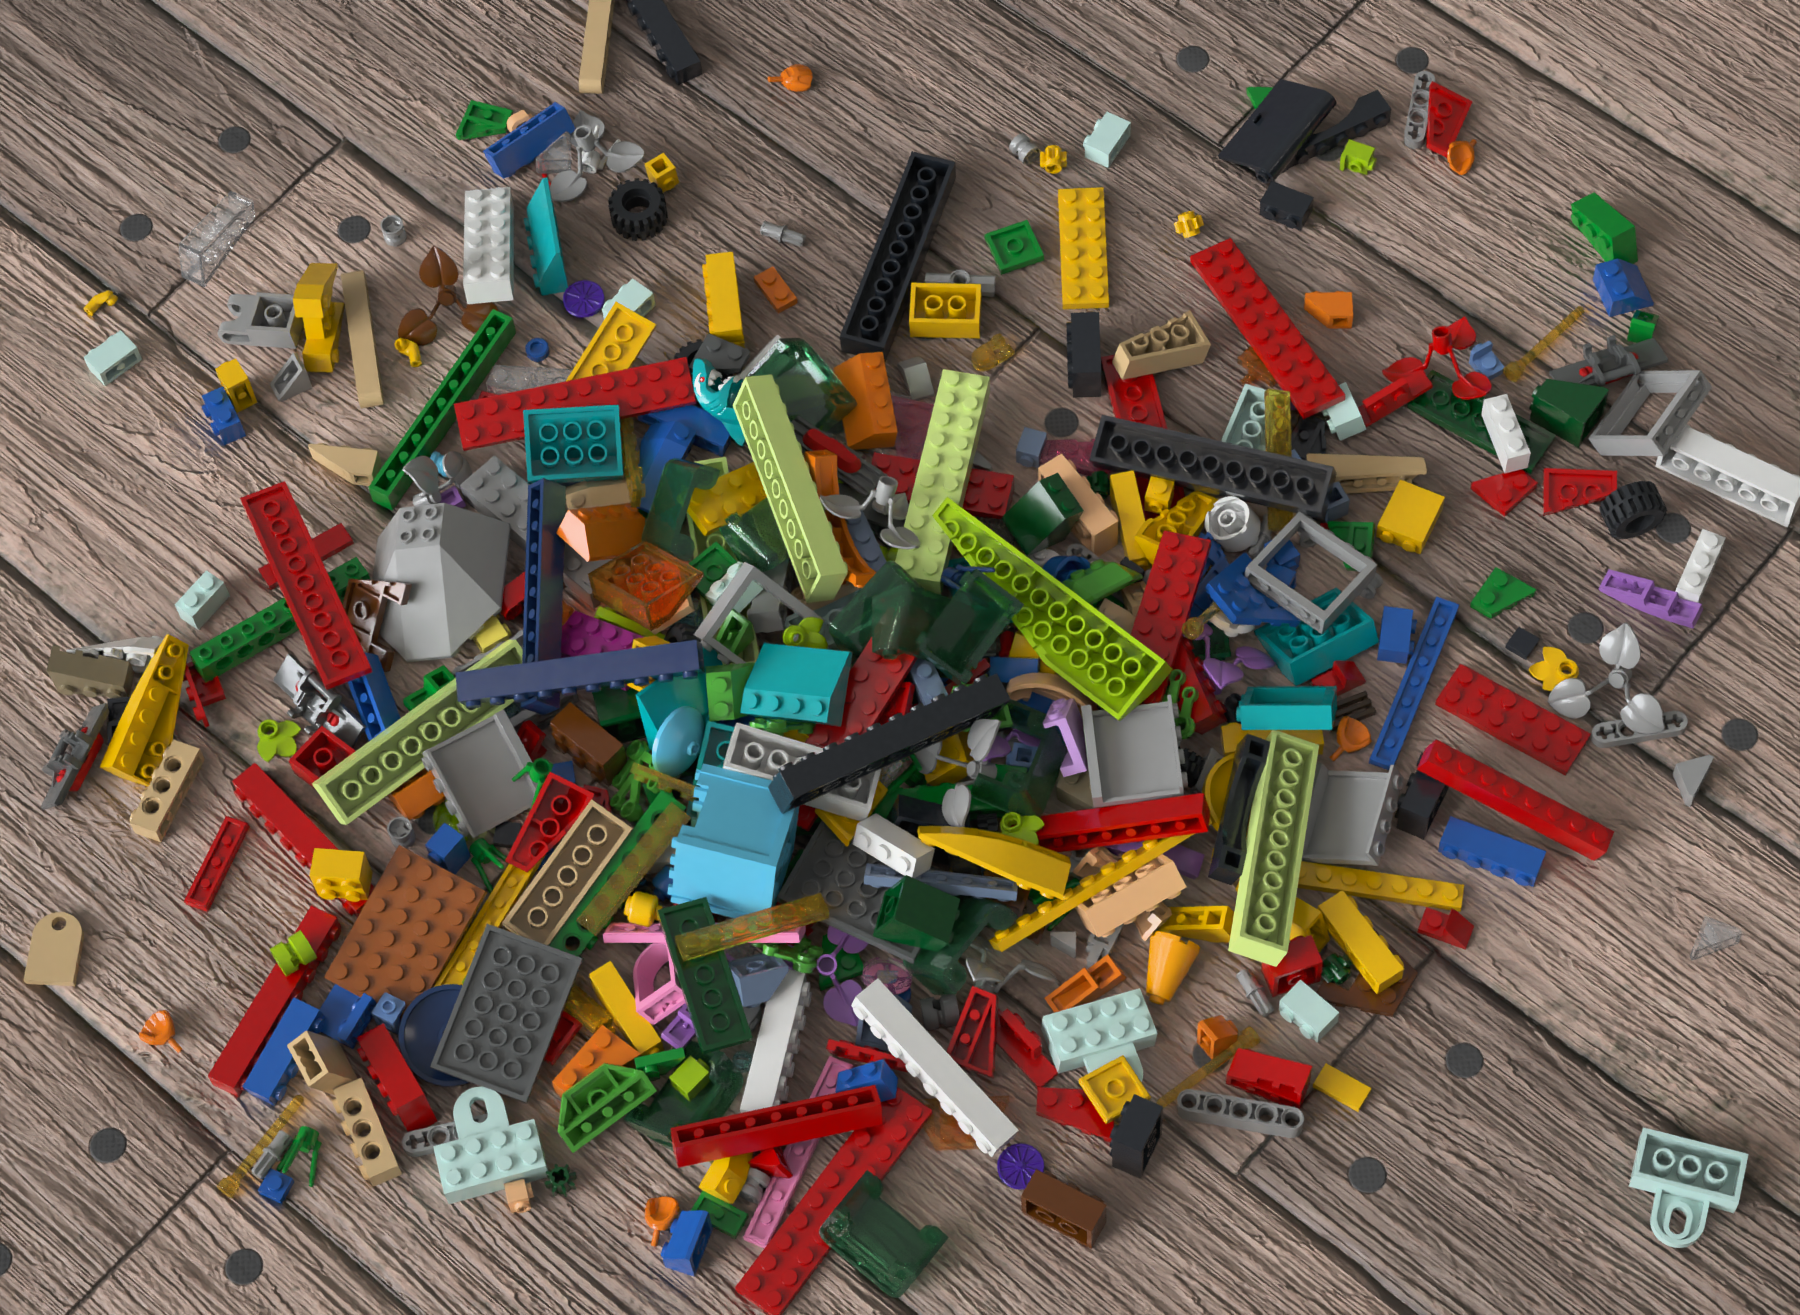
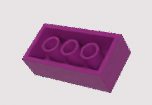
[561,610,643,691]

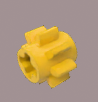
[1040,145,1067,174]
[1174,210,1204,238]

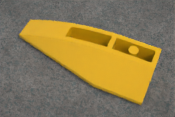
[99,634,189,787]
[917,826,1071,899]

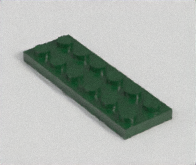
[1407,370,1556,474]
[657,897,753,1055]

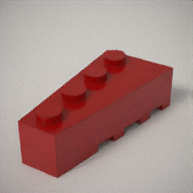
[1168,636,1227,735]
[357,1023,438,1132]

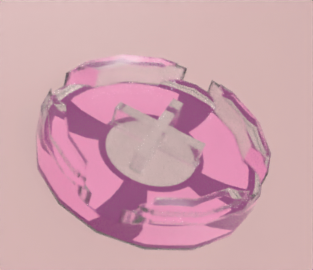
[862,957,913,995]

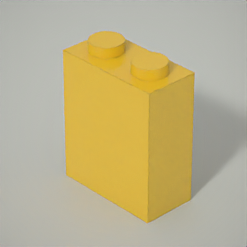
[1376,479,1445,554]

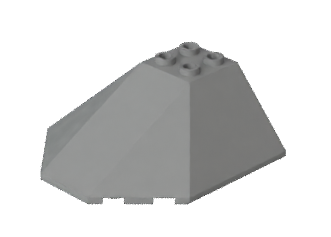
[372,503,511,662]

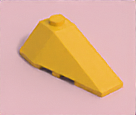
[1135,490,1218,566]

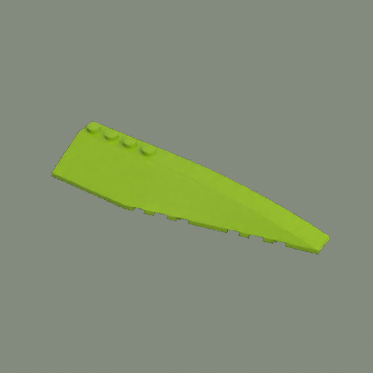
[932,497,1173,721]

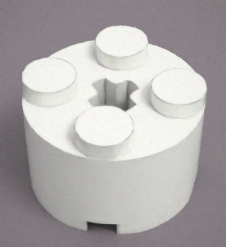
[1205,496,1260,552]

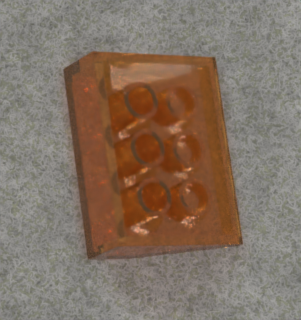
[588,540,704,631]

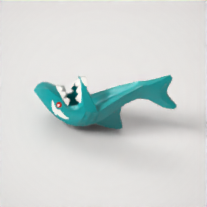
[693,358,792,446]

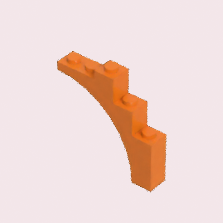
[804,450,878,588]

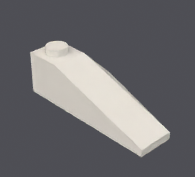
[66,636,164,673]

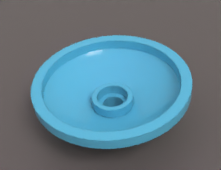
[652,706,705,778]

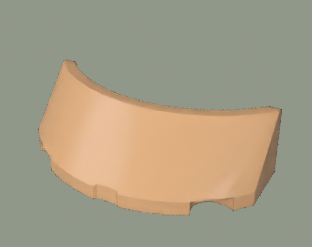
[1006,672,1099,720]
[1072,846,1172,941]

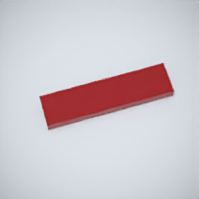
[258,523,354,590]
[184,816,250,912]

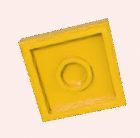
[1079,1055,1151,1124]

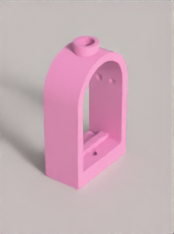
[633,943,686,1025]

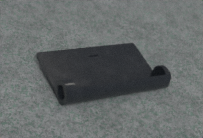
[1218,79,1337,184]

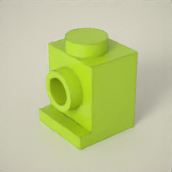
[1339,139,1377,175]

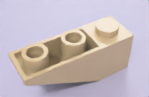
[308,443,382,486]

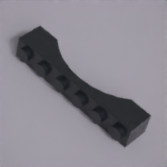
[1282,89,1391,173]
[1208,734,1270,885]

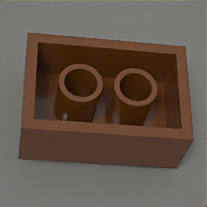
[550,702,628,787]
[1021,1169,1107,1249]

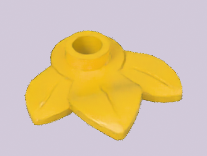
[1529,647,1579,691]

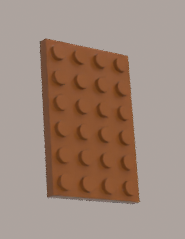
[324,845,487,1020]

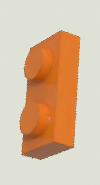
[754,266,798,314]

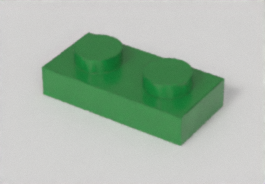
[691,1191,749,1239]

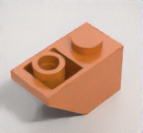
[1304,291,1353,329]

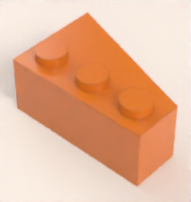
[552,1025,642,1097]

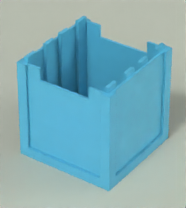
[667,763,800,923]

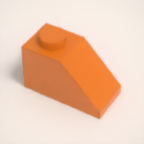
[1197,1015,1238,1061]

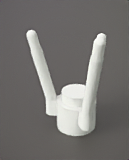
[582,125,621,174]

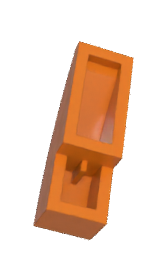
[1044,954,1127,1013]

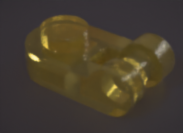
[972,333,1015,371]

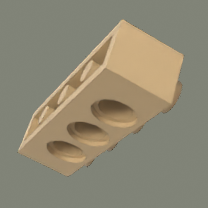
[130,740,205,842]
[332,1077,402,1187]

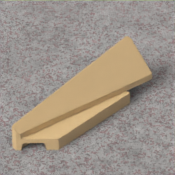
[1306,453,1427,494]

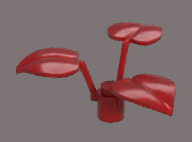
[1382,316,1492,399]

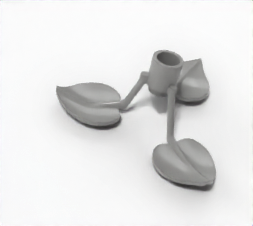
[550,110,645,202]
[402,451,472,510]
[820,476,920,549]
[1548,622,1665,734]
[915,719,1001,827]
[954,930,1061,994]

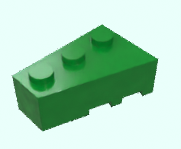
[1571,192,1638,264]

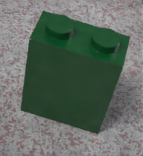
[1529,379,1609,448]
[1002,473,1084,556]
[592,686,646,744]
[873,875,960,952]

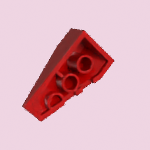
[505,772,595,872]

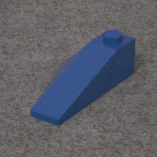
[632,421,697,515]

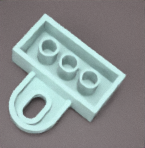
[1041,988,1158,1082]
[433,1087,548,1204]
[1629,1127,1748,1248]

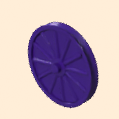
[563,280,605,318]
[997,1143,1044,1190]

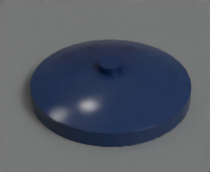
[399,984,470,1087]

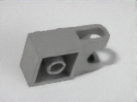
[217,292,304,349]

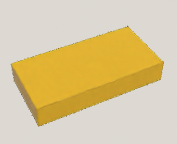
[1313,1063,1371,1112]

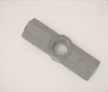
[925,270,996,297]

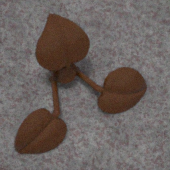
[398,246,499,346]

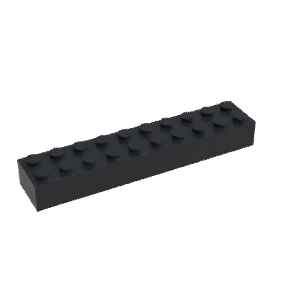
[840,151,956,362]
[1089,415,1337,519]
[768,673,1011,814]

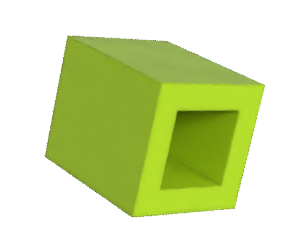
[669,1055,711,1101]

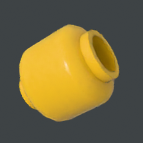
[624,892,663,927]

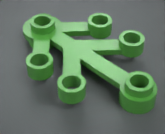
[1162,669,1199,739]
[749,717,816,736]
[610,740,664,822]
[751,937,823,973]

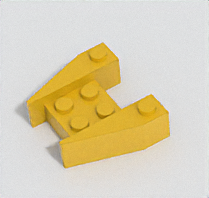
[293,263,345,372]

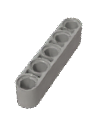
[1177,1089,1304,1138]

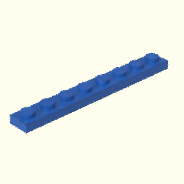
[1369,597,1460,770]

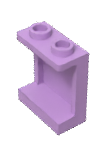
[1043,698,1088,777]

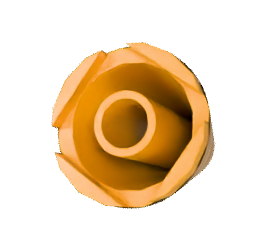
[1146,931,1201,1005]

